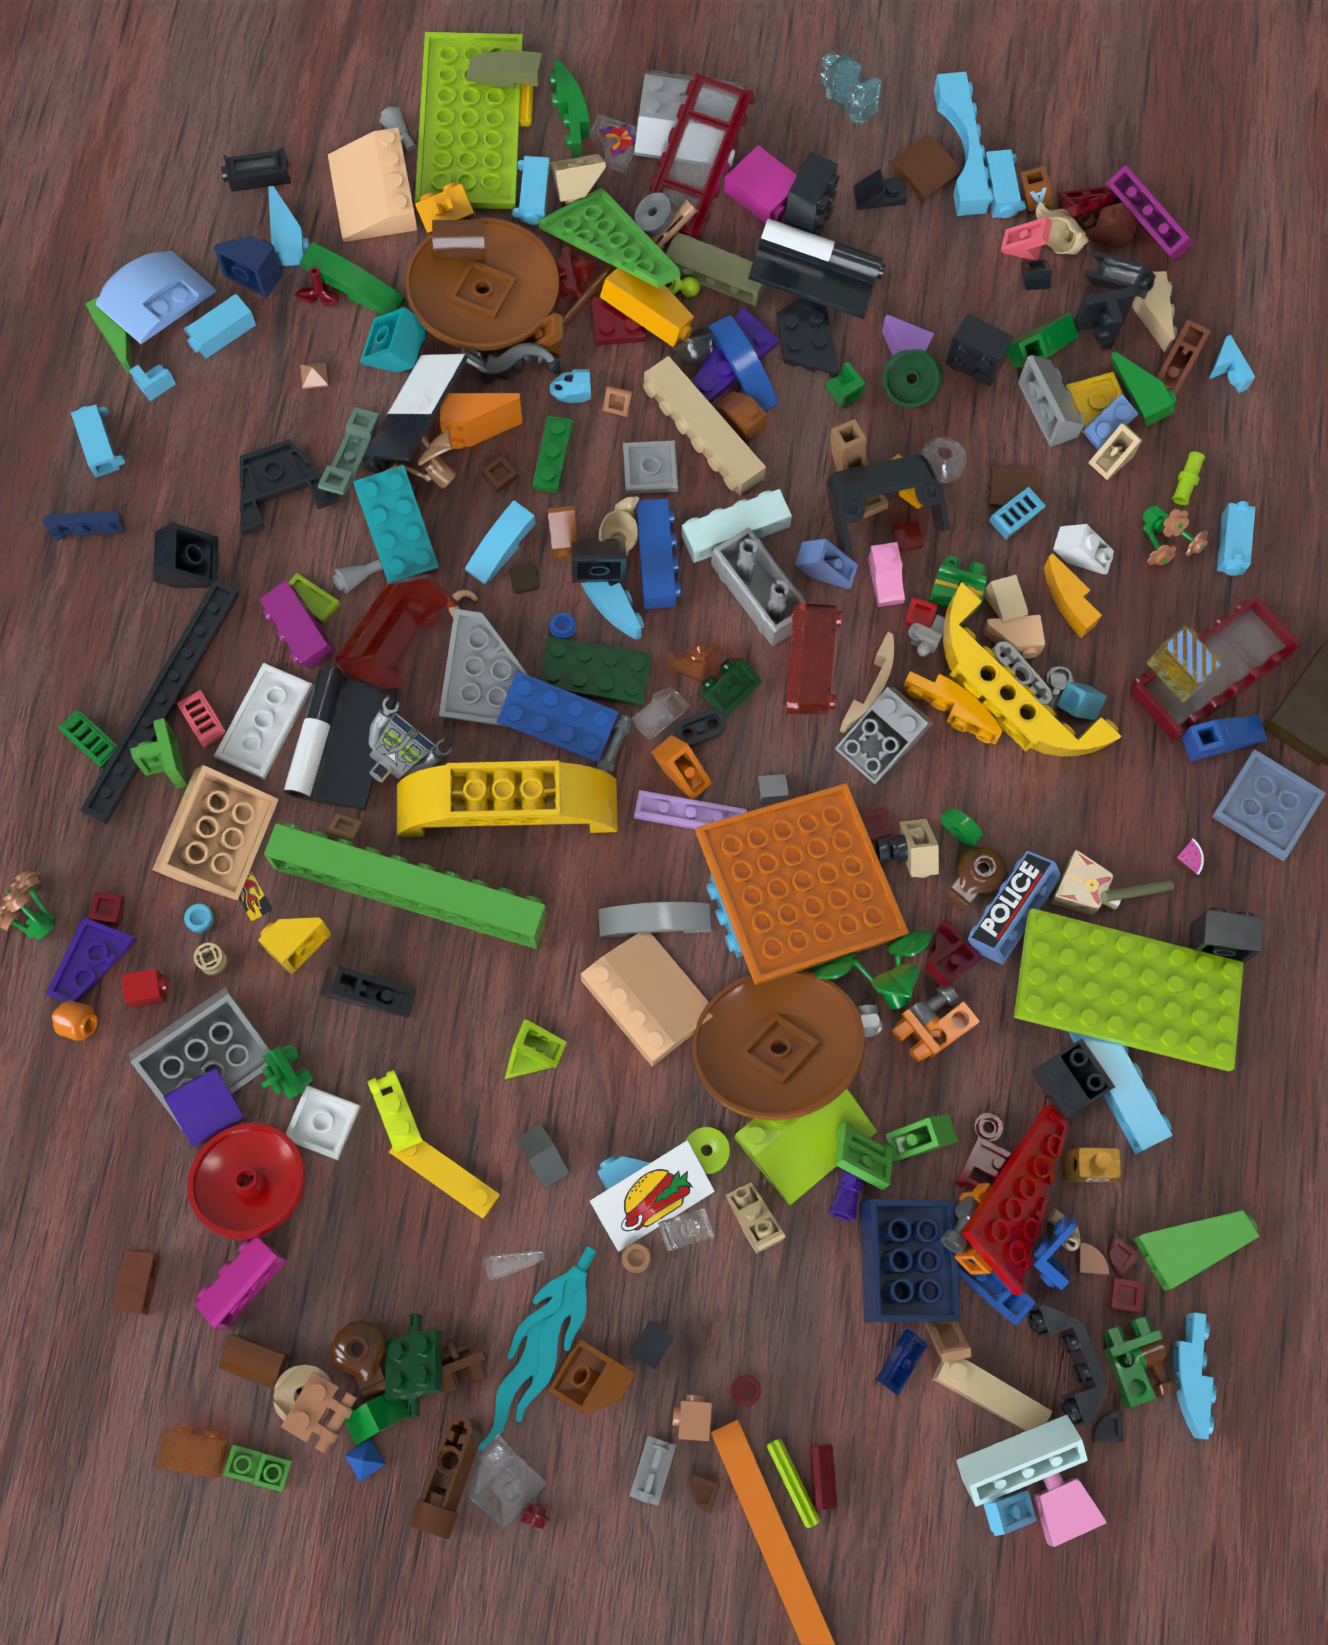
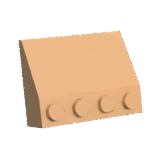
[328,127,417,242]
[152,765,279,900]
[581,933,713,1067]

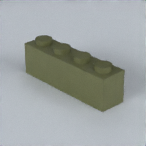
[666,232,767,307]

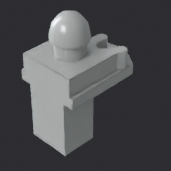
[908,615,945,657]

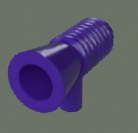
[828,1170,864,1222]

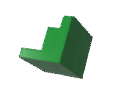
[825,361,866,409]

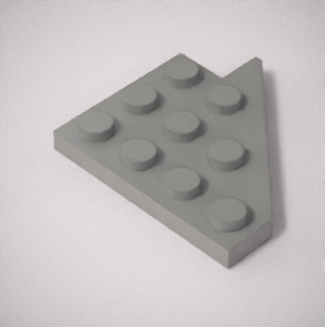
[439,609,529,727]

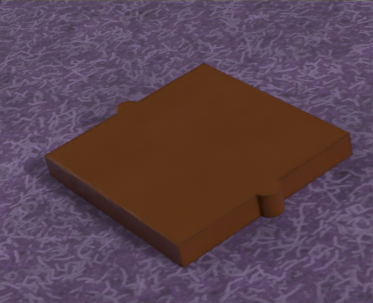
[988,465,1039,510]

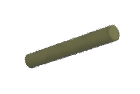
[1100,879,1174,902]

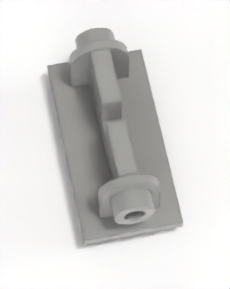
[630,1436,676,1506]

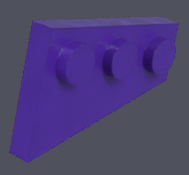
[46,917,137,1002]

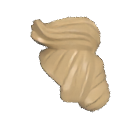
[1036,202,1089,255]
[599,496,639,556]

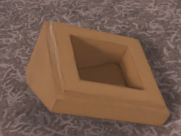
[326,813,363,845]

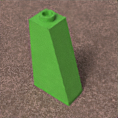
[1132,1211,1260,1291]

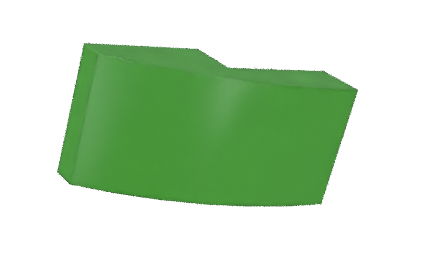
[222,1444,292,1492]

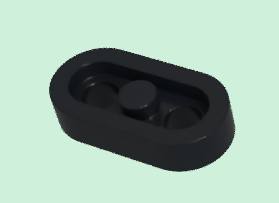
[674,709,727,748]

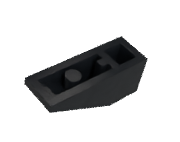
[320,965,416,1018]

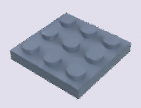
[1212,749,1326,861]

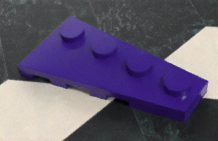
[691,307,779,404]

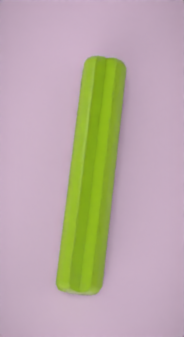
[767,1439,820,1528]

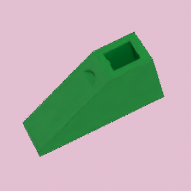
[1008,312,1079,368]

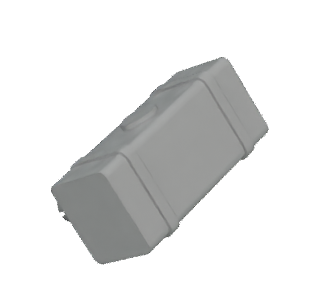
[711,527,812,646]

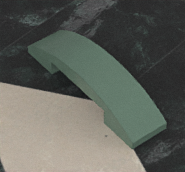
[318,407,379,495]

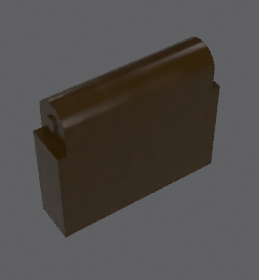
[1264,639,1328,766]

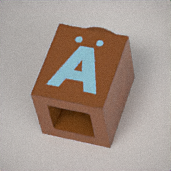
[1020,166,1053,212]

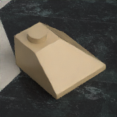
[550,154,606,204]

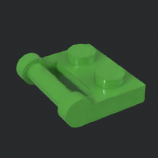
[835,1121,893,1190]

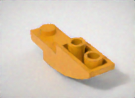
[902,671,1002,745]

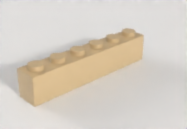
[643,356,766,496]

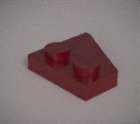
[1058,186,1115,216]
[591,297,647,346]
[924,918,982,988]

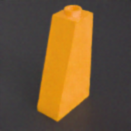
[600,268,694,347]

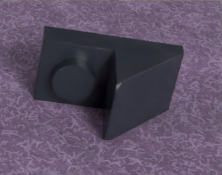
[853,169,907,210]

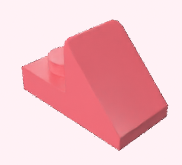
[1001,217,1052,260]

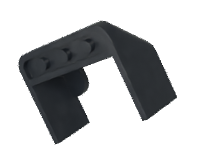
[826,455,950,552]

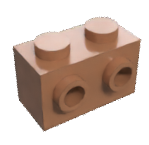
[672,1395,712,1441]

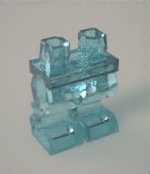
[820,51,882,126]

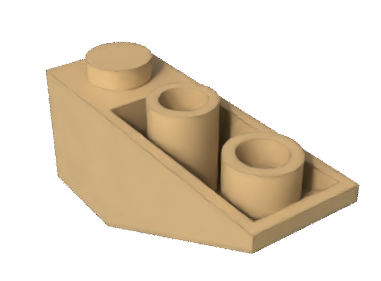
[1131,271,1177,352]

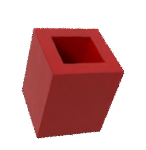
[122,969,169,1008]

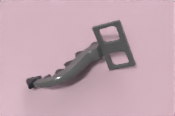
[461,343,561,384]

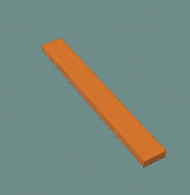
[710,1419,835,1645]

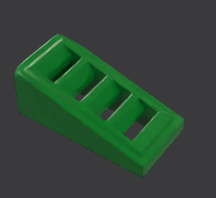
[59,710,117,769]

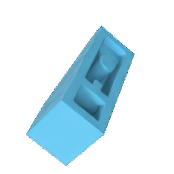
[268,186,310,266]

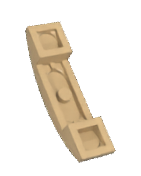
[840,632,894,734]

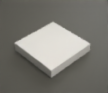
[286,1085,361,1160]

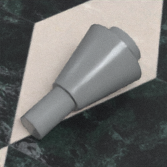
[379,106,416,151]
[333,560,382,593]

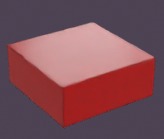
[904,597,938,629]

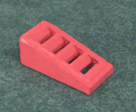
[177,690,226,748]

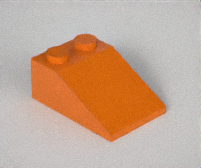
[440,393,523,449]

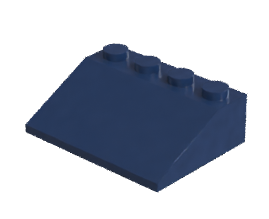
[859,1199,960,1323]

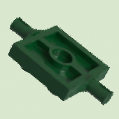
[385,1314,442,1419]

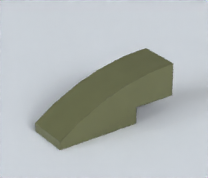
[466,51,543,89]

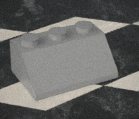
[1018,355,1084,447]

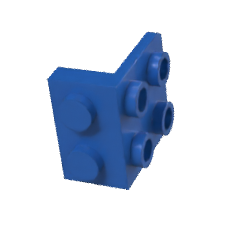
[1033,1213,1079,1291]

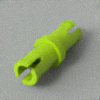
[1172,452,1205,505]

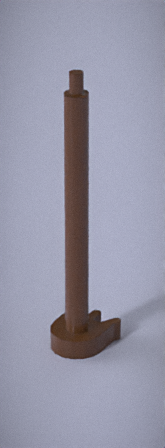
[562,264,617,328]

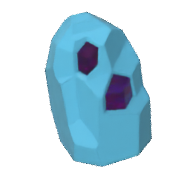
[550,369,591,403]

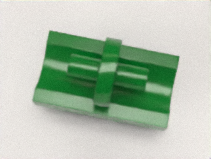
[261,1044,313,1100]

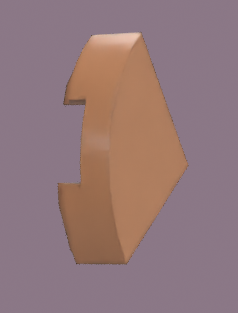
[1078,1242,1109,1275]

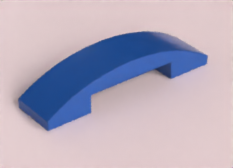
[707,316,778,411]
[957,1259,1036,1326]

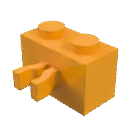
[415,182,476,235]

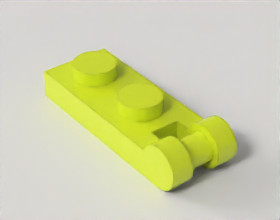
[367,1070,423,1153]

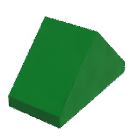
[344,1394,408,1445]

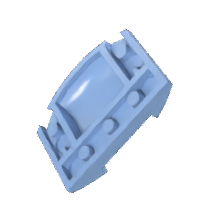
[96,251,216,344]

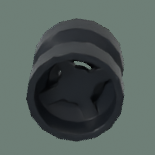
[875,834,908,864]

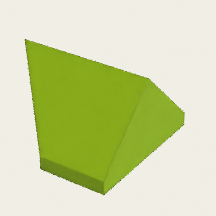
[505,1019,567,1079]

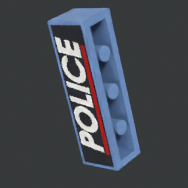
[968,851,1062,965]

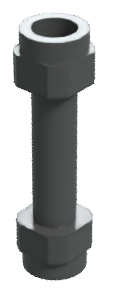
[596,715,634,775]

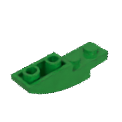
[550,60,590,158]

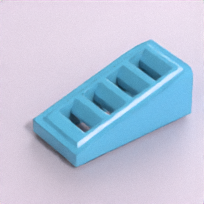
[989,487,1046,540]

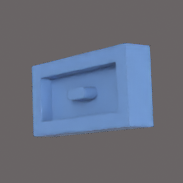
[1081,394,1138,450]

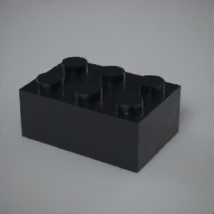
[785,152,840,237]

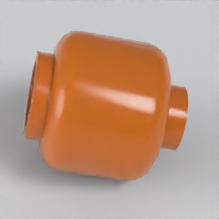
[52,1000,98,1041]

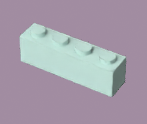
[681,489,792,563]
[956,1415,1088,1506]

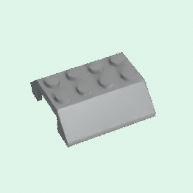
[634,70,743,169]

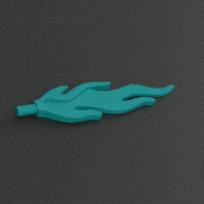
[478,1246,597,1450]

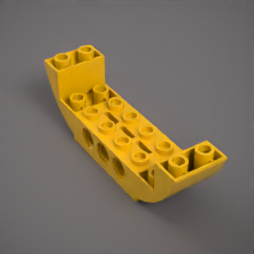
[943,583,1121,757]
[397,760,618,837]

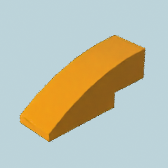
[1044,553,1102,638]

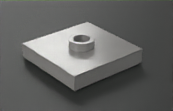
[623,440,678,494]

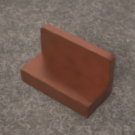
[112,1250,161,1315]

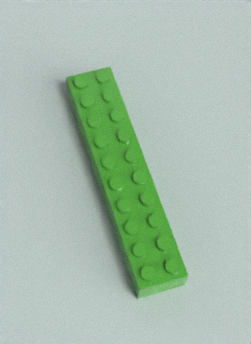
[264,823,547,949]

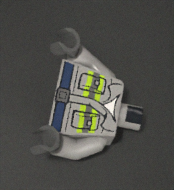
[368,695,454,782]

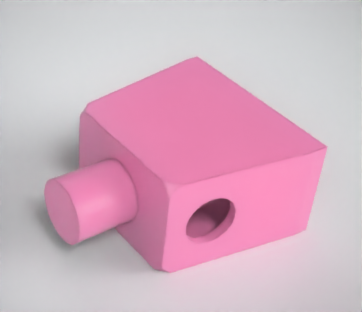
[1035,1473,1106,1547]

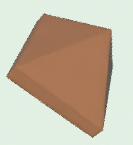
[300,362,329,389]
[603,386,632,417]

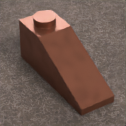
[1156,319,1211,396]

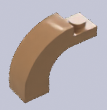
[830,419,889,519]

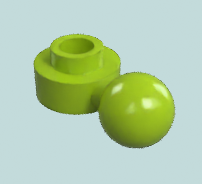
[667,276,700,297]

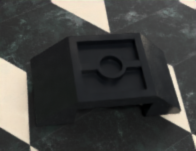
[1027,1304,1108,1425]

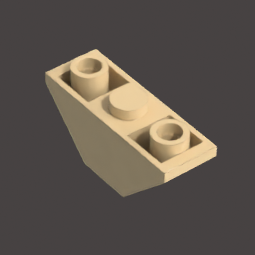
[726,1182,785,1254]

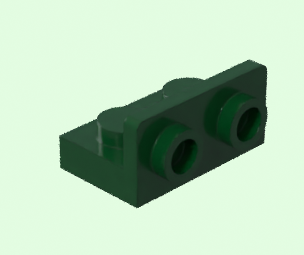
[696,658,762,717]

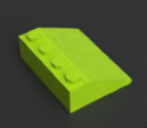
[734,1089,877,1206]

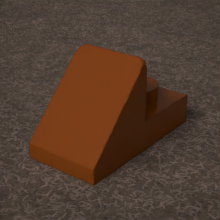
[521,312,563,357]

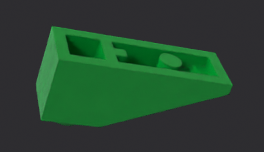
[1111,351,1177,427]

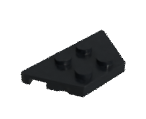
[776,298,839,378]

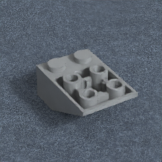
[835,687,934,784]

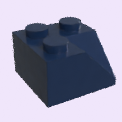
[214,236,283,299]

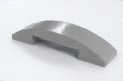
[599,902,711,938]

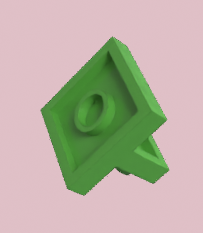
[130,718,188,789]

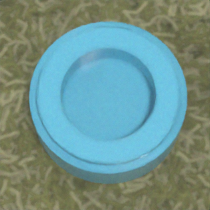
[184,904,214,933]

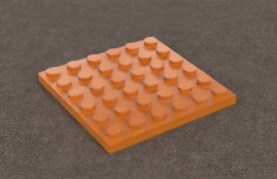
[695,783,909,985]

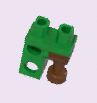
[1103,1316,1179,1408]

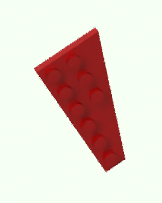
[961,1105,1069,1295]

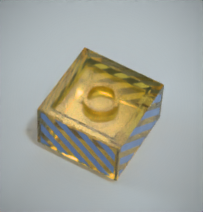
[1147,625,1223,703]

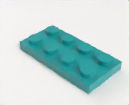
[353,465,439,584]

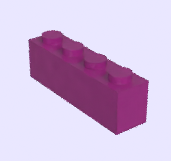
[1106,165,1194,262]

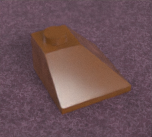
[547,1339,636,1416]

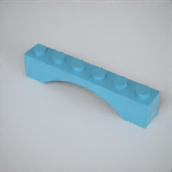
[934,72,993,216]

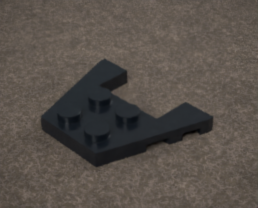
[239,439,340,536]

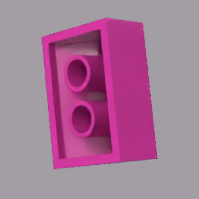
[195,1237,287,1330]

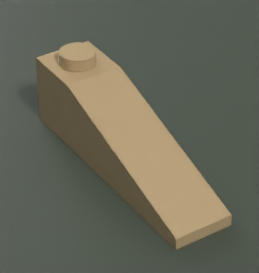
[932,1358,1052,1431]

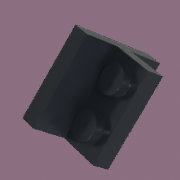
[1074,287,1136,350]

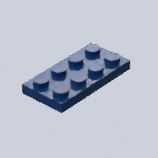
[497,671,618,763]

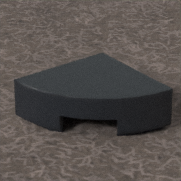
[1092,1410,1124,1442]

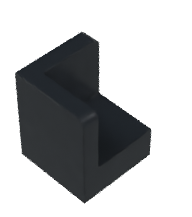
[630,1321,674,1369]

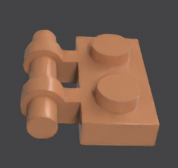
[281,1372,357,1453]

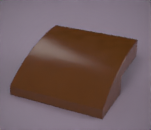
[889,134,961,201]

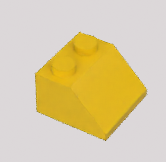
[258,917,332,975]

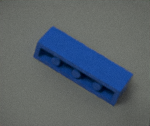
[636,499,681,609]

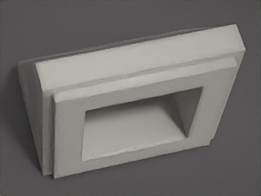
[758,774,789,803]

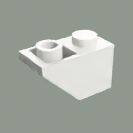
[1053,524,1114,574]

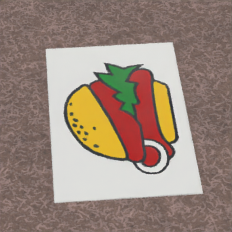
[590,1141,715,1252]

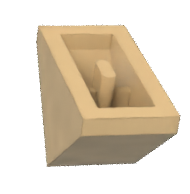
[1088,422,1142,480]
[983,575,1028,622]

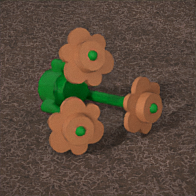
[1142,505,1208,565]

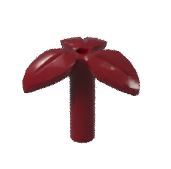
[295,267,339,306]

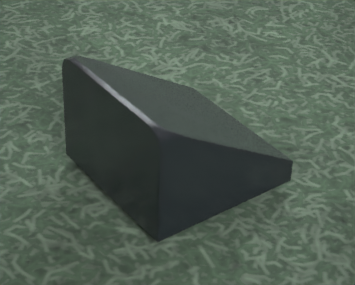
[1021,260,1052,290]

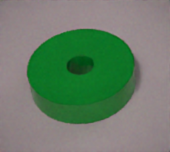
[940,808,983,846]

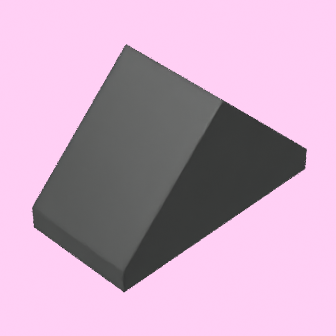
[516,1124,570,1189]

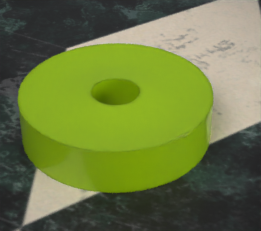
[686,1127,730,1175]

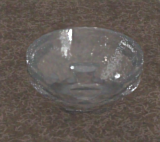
[920,436,967,483]

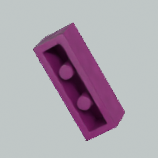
[260,580,336,669]

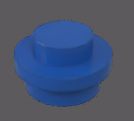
[549,613,576,639]

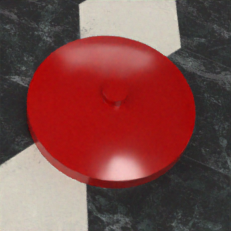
[187,1123,306,1240]

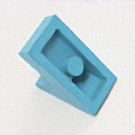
[1209,335,1255,393]
[984,1490,1037,1536]

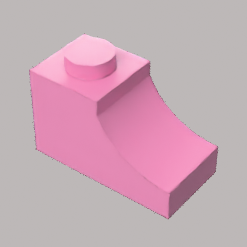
[868,542,905,607]

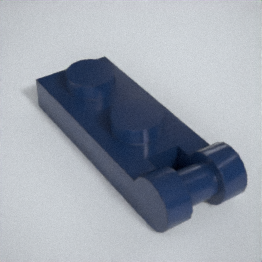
[43,510,125,540]

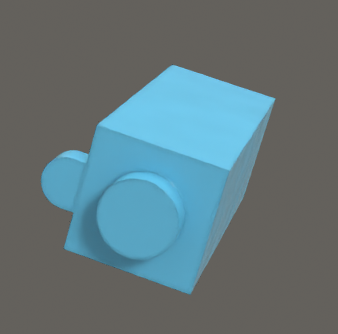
[984,150,1026,218]
[512,156,550,225]
[184,294,256,359]
[71,405,125,478]
[1217,501,1255,576]

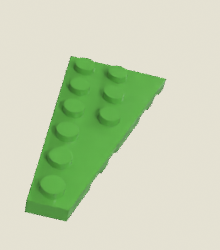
[538,188,680,288]

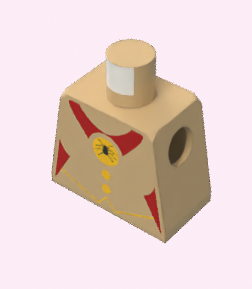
[1050,850,1121,915]

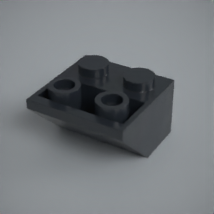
[1031,1038,1115,1119]

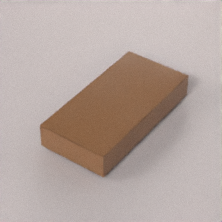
[927,1321,972,1362]

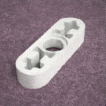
[991,641,1052,705]

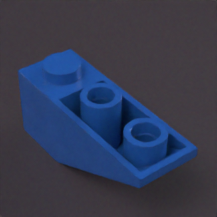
[1181,715,1268,762]

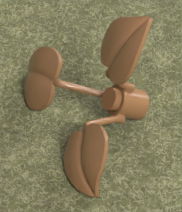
[386,430,456,489]

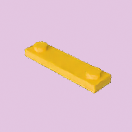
[389,1141,500,1220]

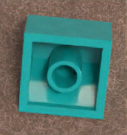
[360,307,426,373]

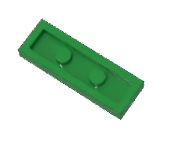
[532,415,573,494]

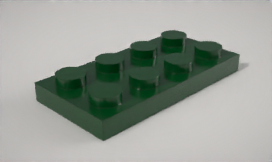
[538,636,653,707]

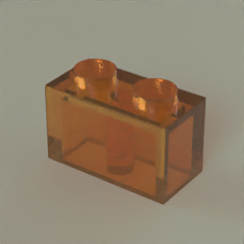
[155,1423,230,1478]

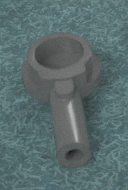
[1046,666,1073,712]

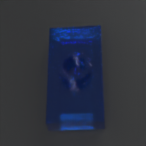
[875,1328,928,1396]

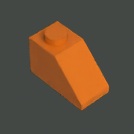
[651,735,712,800]

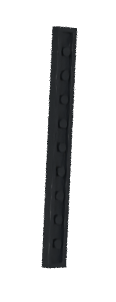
[80,579,240,824]

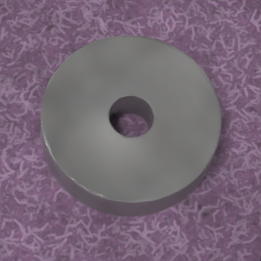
[635,193,675,235]

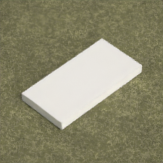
[214,663,313,780]

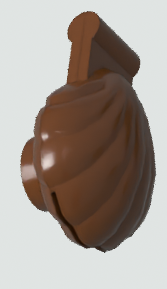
[945,846,1008,911]
[331,1321,386,1400]

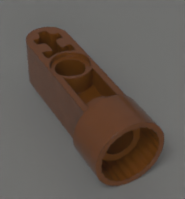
[409,1416,483,1539]

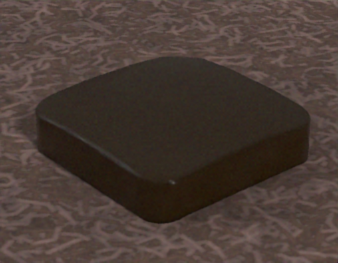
[509,564,539,594]

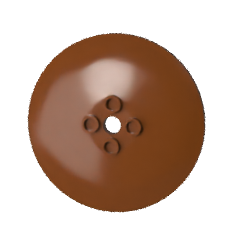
[405,218,559,350]
[692,970,865,1121]

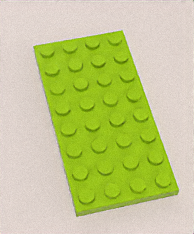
[415,32,523,209]
[1014,908,1244,1072]

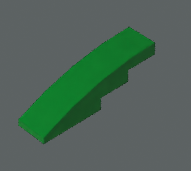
[300,242,405,315]

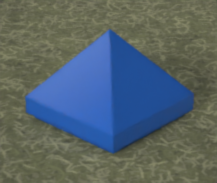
[344,1438,386,1482]

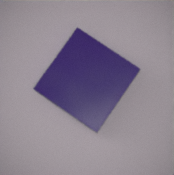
[164,1067,244,1147]

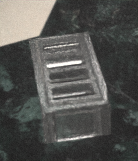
[482,1250,546,1282]

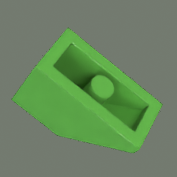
[885,1114,958,1162]

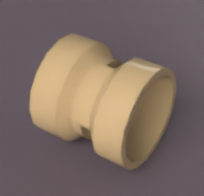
[194,943,228,976]

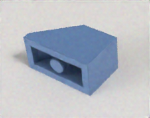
[795,539,858,589]

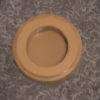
[622,1243,651,1274]

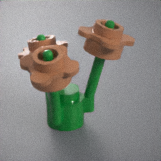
[0,870,56,941]

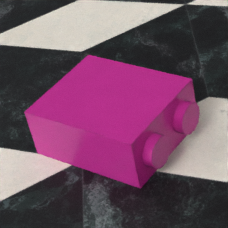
[724,145,797,224]

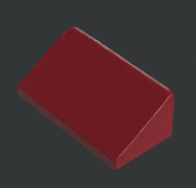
[810,1444,837,1510]

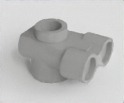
[856,1005,883,1037]

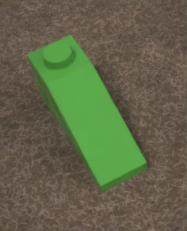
[85,296,133,375]

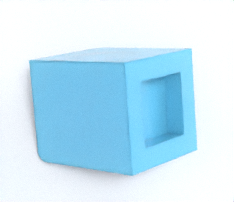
[129,365,175,401]
[1057,681,1107,720]

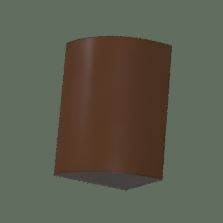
[432,220,485,261]
[219,1334,290,1390]

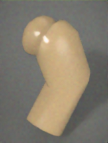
[1047,1209,1080,1251]

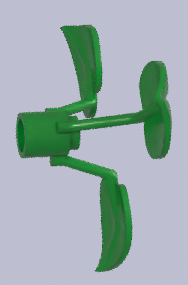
[810,930,933,1009]

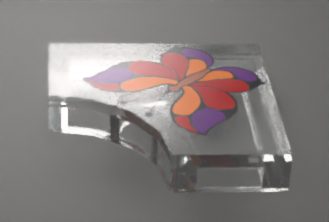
[589,114,637,174]

